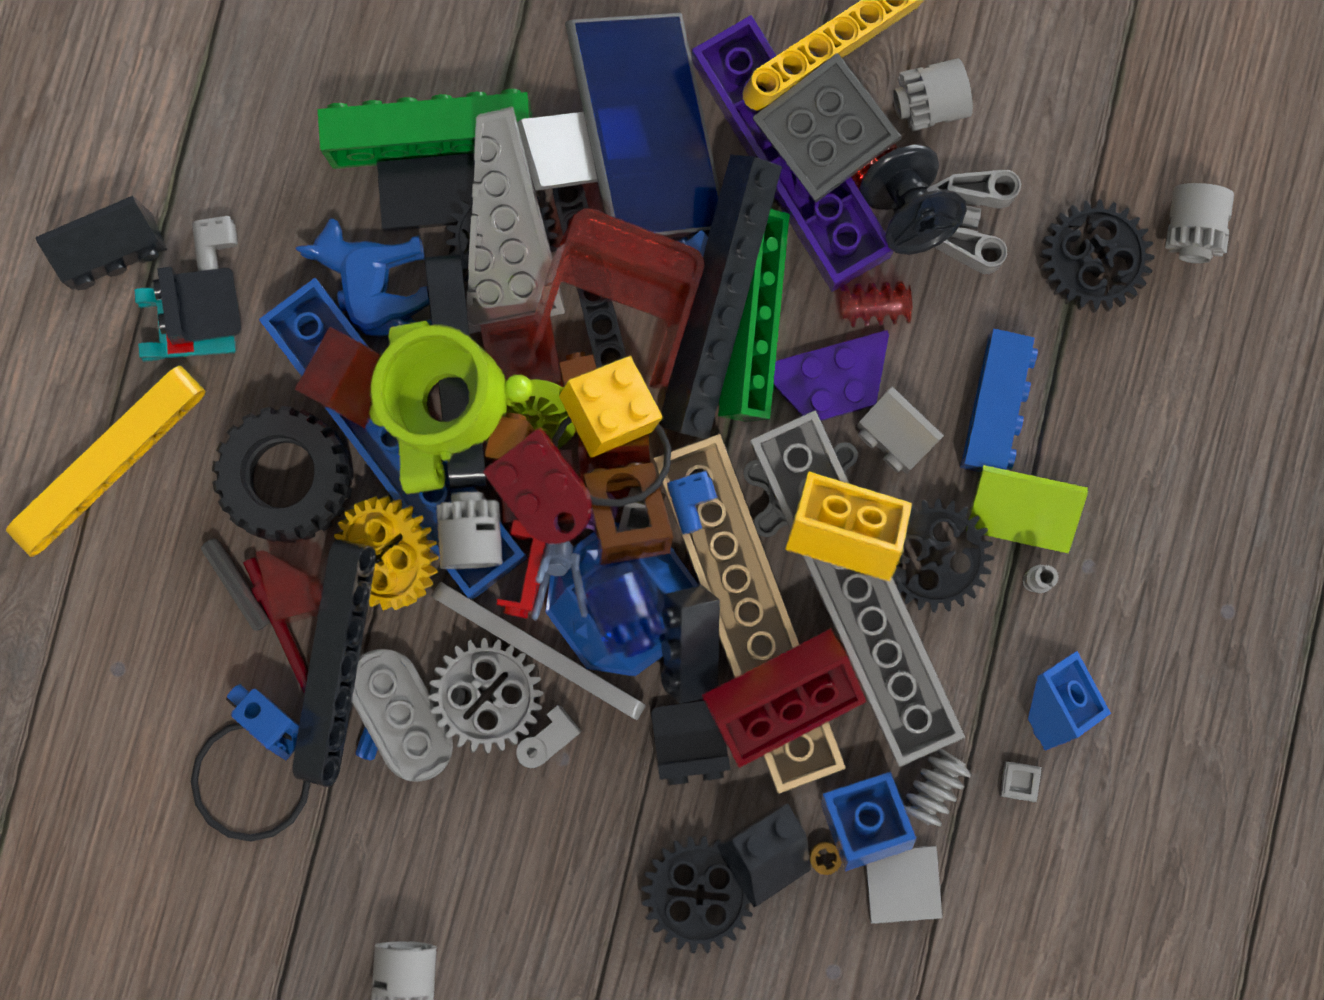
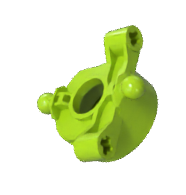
[369,321,533,494]

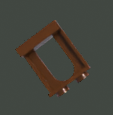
[583,463,673,565]

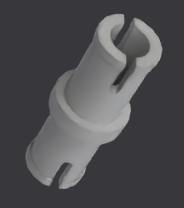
[1022,565,1058,593]

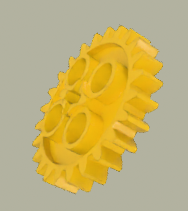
[334,496,439,610]

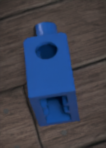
[226,684,299,761]

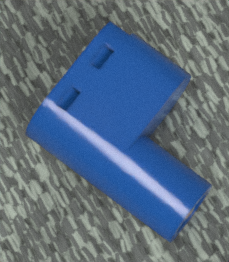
[667,471,717,535]

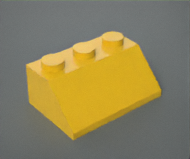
[785,472,912,581]

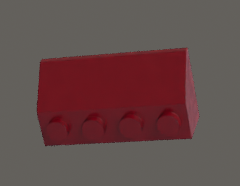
[702,629,867,768]

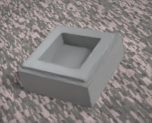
[1000,761,1042,802]

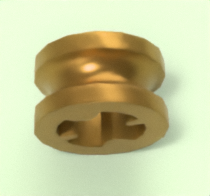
[809,842,842,875]

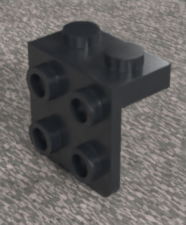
[153,266,242,345]
[651,701,731,785]

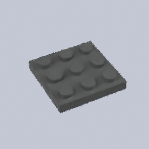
[753,53,901,203]

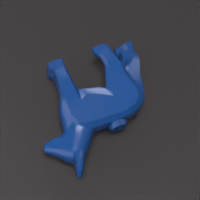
[296,219,432,336]

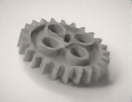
[427,638,543,754]

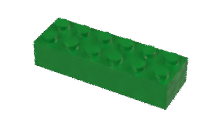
[317,89,533,169]

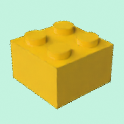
[559,356,663,458]

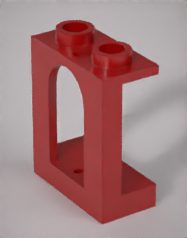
[496,520,546,619]

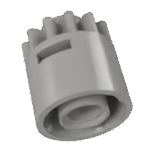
[893,58,973,131]
[1165,183,1234,263]
[437,492,502,569]
[371,941,437,1000]

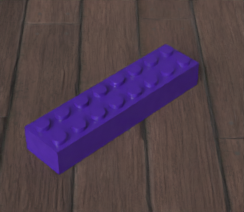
[692,15,894,292]

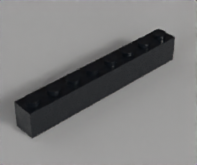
[658,154,782,439]

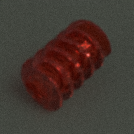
[839,280,913,328]

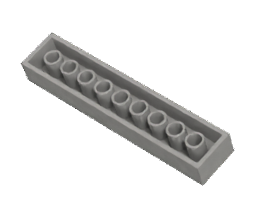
[750,410,965,767]

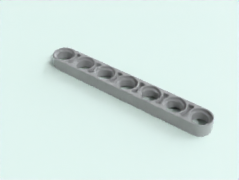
[431,581,646,720]

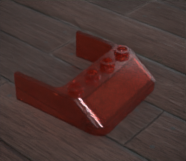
[526,209,704,389]

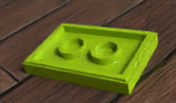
[966,465,1088,554]

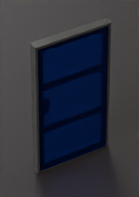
[565,13,720,244]

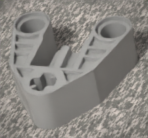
[927,170,1021,274]

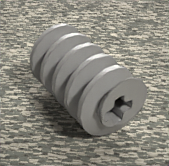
[904,748,972,827]

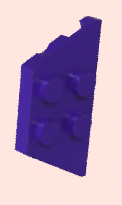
[773,330,889,421]

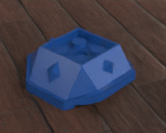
[545,522,699,676]

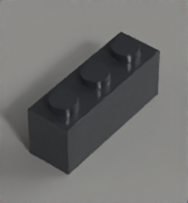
[661,585,720,704]

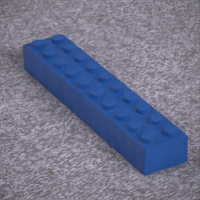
[259,278,528,600]

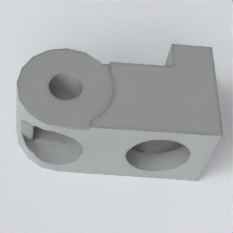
[516,705,582,768]

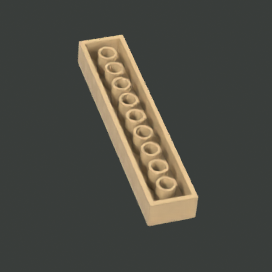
[654,434,846,794]

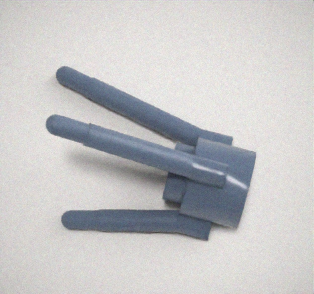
[532,541,588,620]

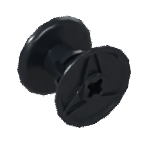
[859,144,967,255]

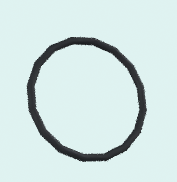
[551,416,671,507]
[191,723,311,842]

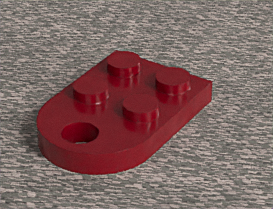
[483,427,592,544]

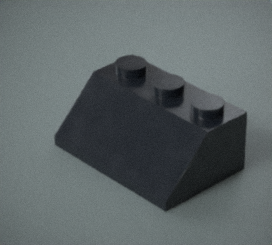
[35,196,167,290]

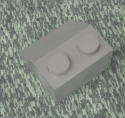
[856,387,944,474]

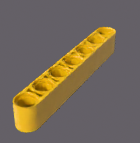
[742,0,924,111]
[6,366,206,557]

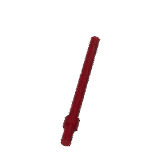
[243,557,308,695]

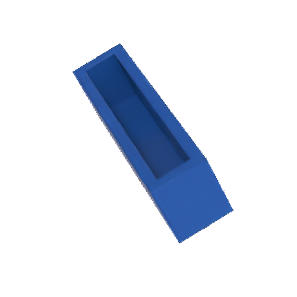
[960,329,1038,472]

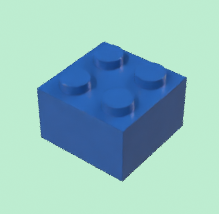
[821,772,916,871]

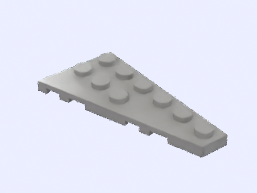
[466,107,566,334]

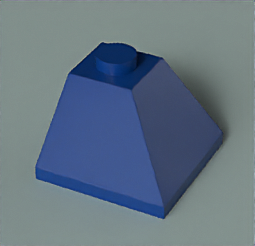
[1028,651,1111,751]

